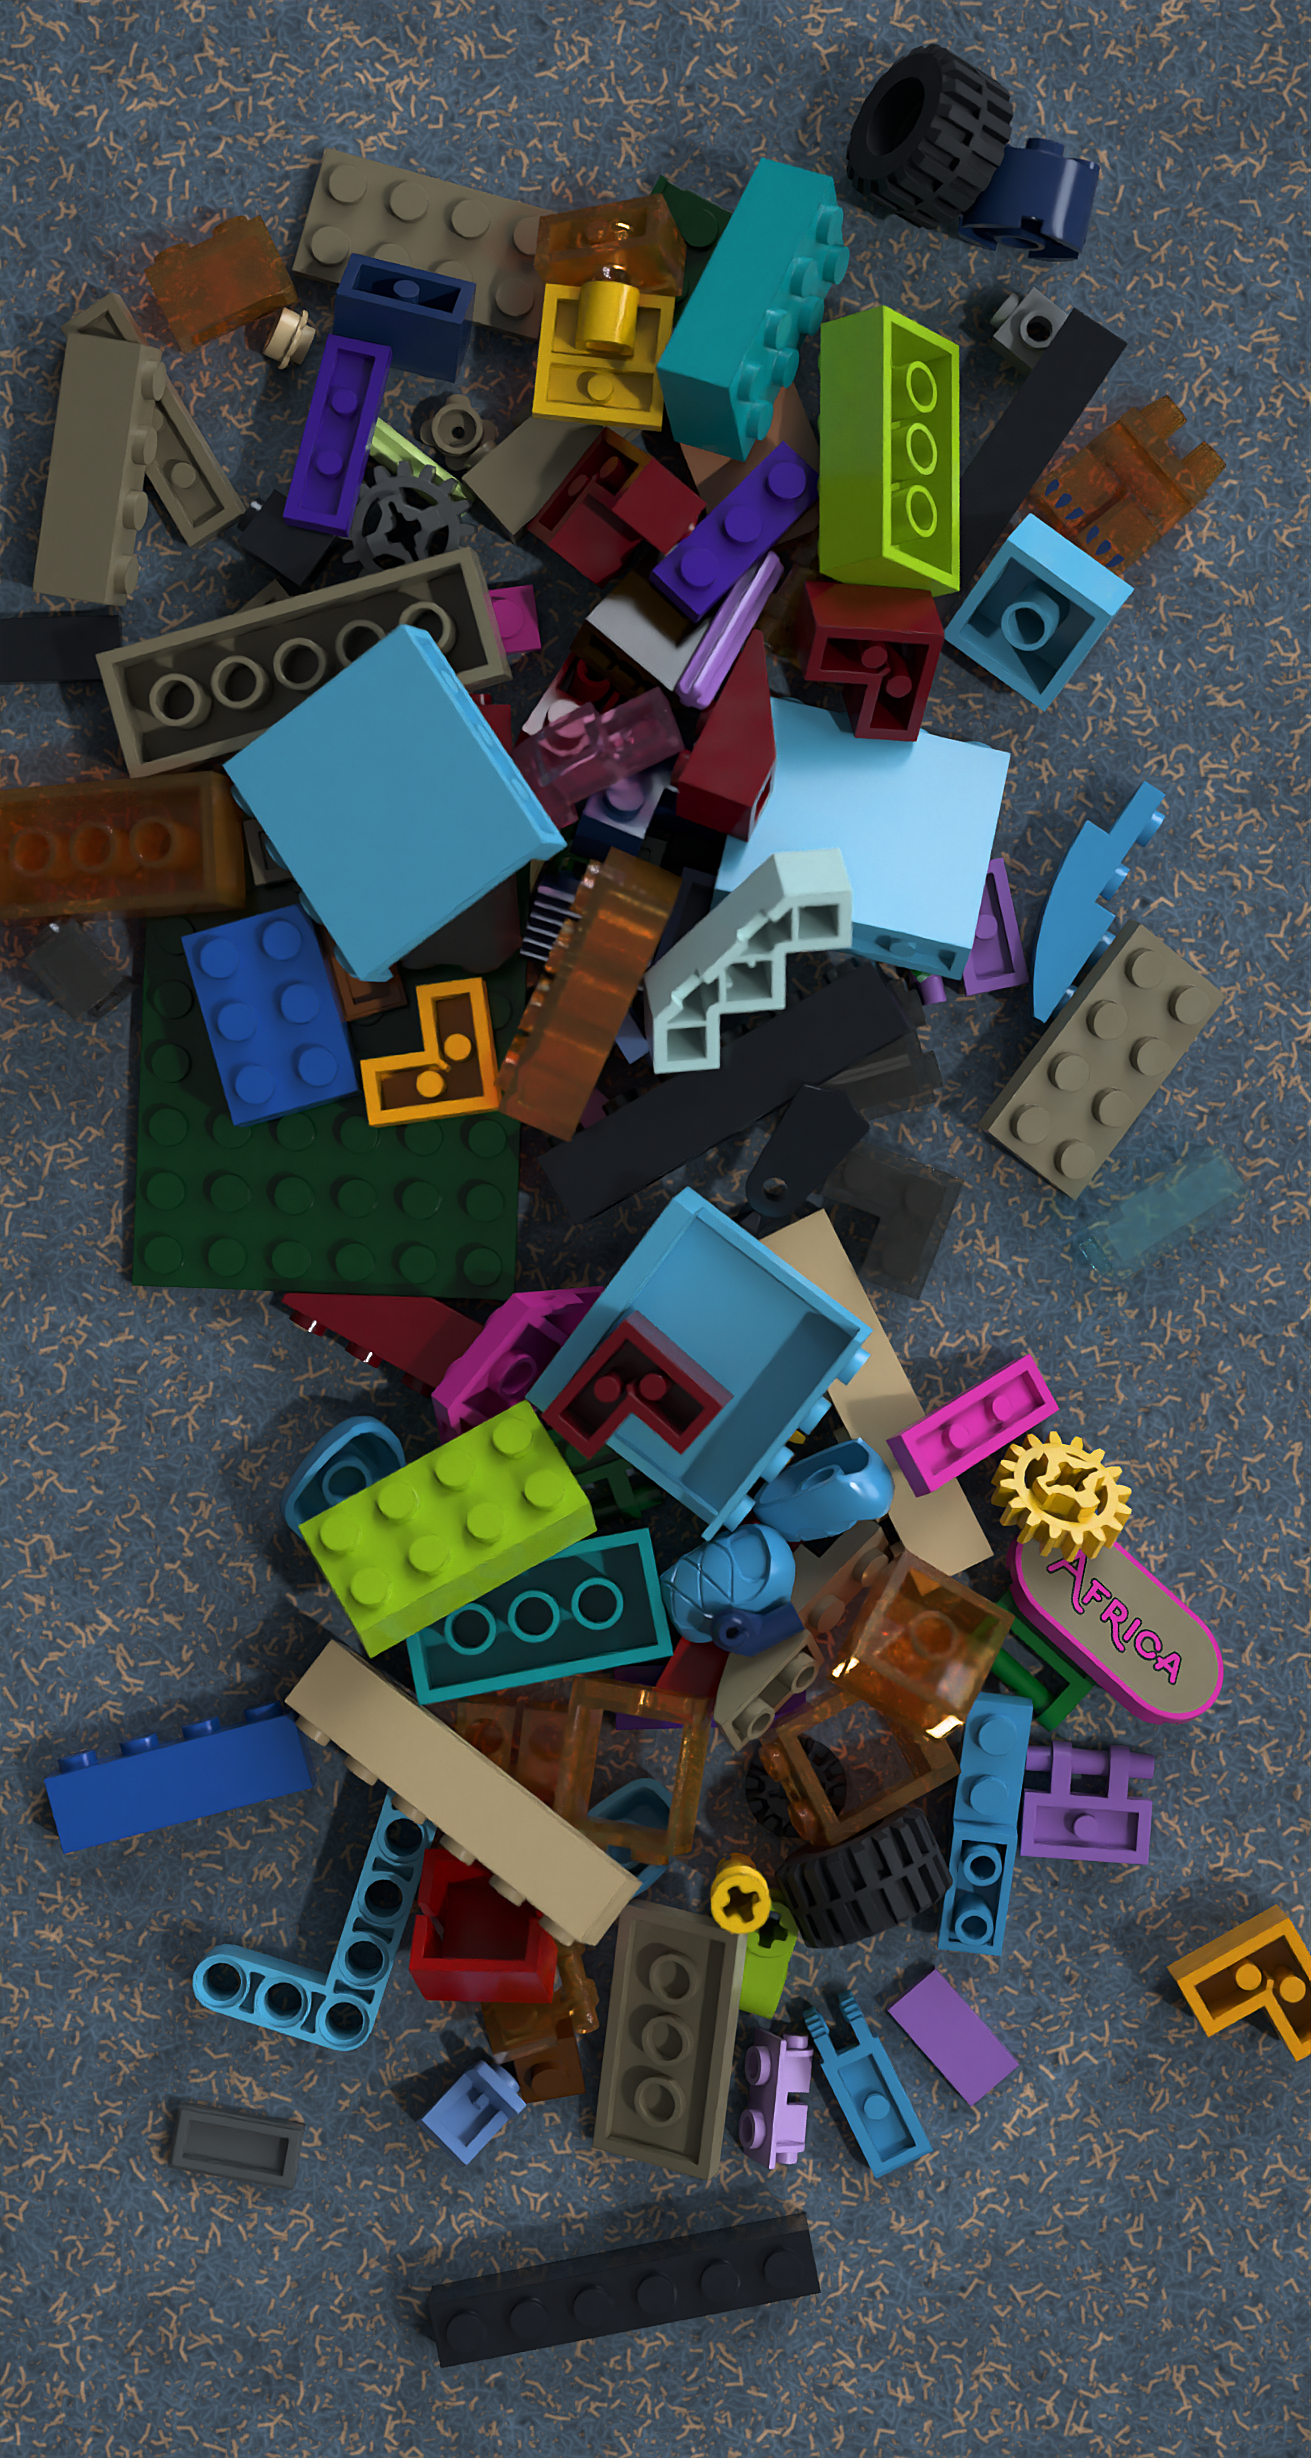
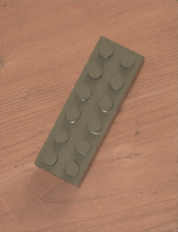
[96,546,513,784]

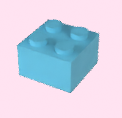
[944,513,1134,712]

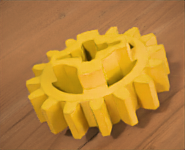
[991,1431,1132,1562]

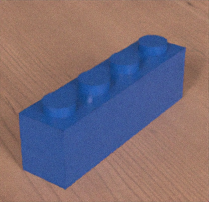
[44,1700,317,1854]

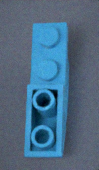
[1027,781,1166,1026]
[937,1691,1033,1956]

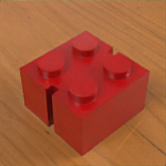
[408,1849,558,2004]

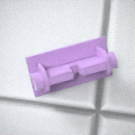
[739,2027,814,2169]

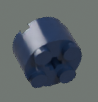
[958,138,1100,262]

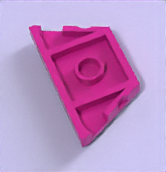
[431,1286,605,1446]

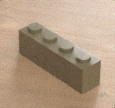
[462,327,675,545]
[32,332,166,607]

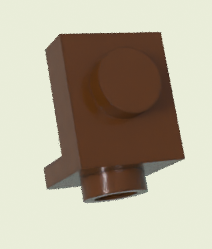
[507,1994,586,2104]

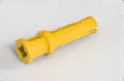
[710,1853,771,1934]

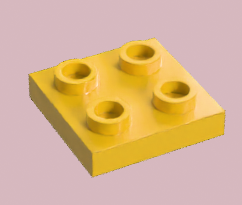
[532,281,675,432]

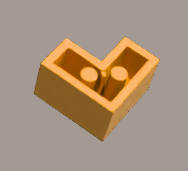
[360,977,504,1128]
[1166,1904,1311,2062]

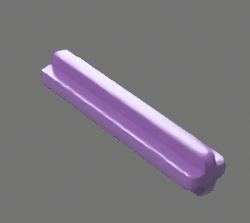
[675,550,784,710]

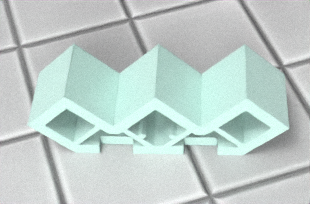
[643,848,852,1074]

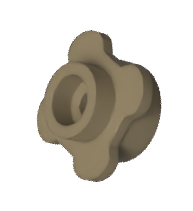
[420,394,497,472]

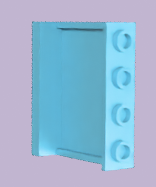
[223,624,567,982]
[709,697,1011,980]
[525,1186,873,1542]

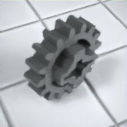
[338,461,478,579]

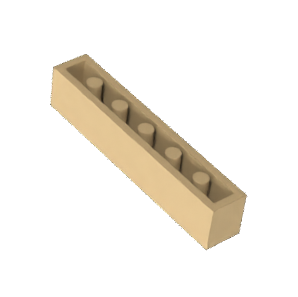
[758,1208,994,1589]
[284,1639,642,1947]

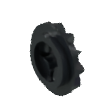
[745,1736,847,1839]

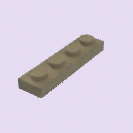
[60,292,246,549]

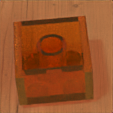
[826,1550,1016,1745]

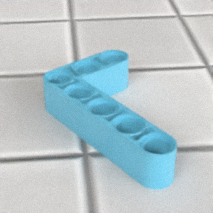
[192,1787,437,2051]

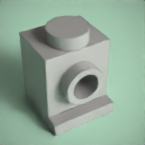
[989,287,1069,378]

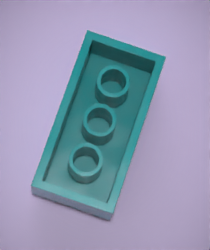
[656,157,850,462]
[406,1526,674,1706]

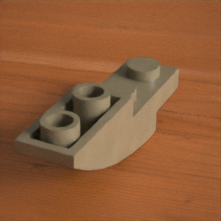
[713,1519,893,1753]

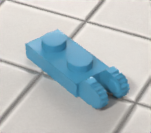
[801,1989,933,2179]

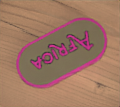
[1006,1530,1224,1725]

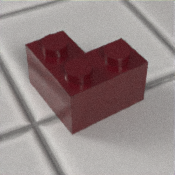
[526,426,707,590]
[792,581,945,742]
[540,1310,734,1460]

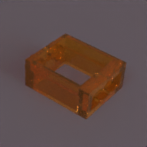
[758,1657,962,1846]
[553,1676,715,1865]

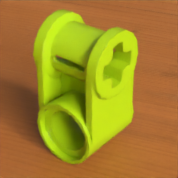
[739,1888,798,2020]

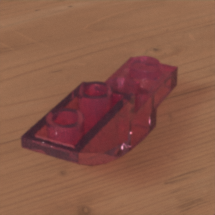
[507,687,685,830]

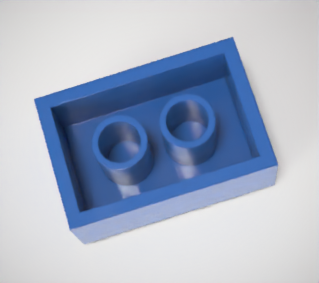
[181,903,365,1128]

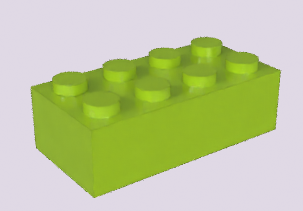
[817,305,960,597]
[298,1399,597,1658]

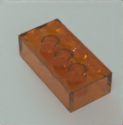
[0,771,246,928]
[493,846,683,1142]

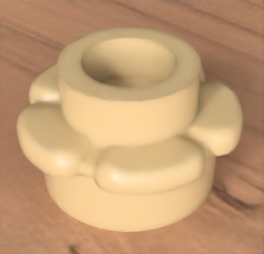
[262,307,316,370]

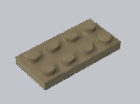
[292,147,572,344]
[977,919,1226,1201]
[592,1898,748,2180]

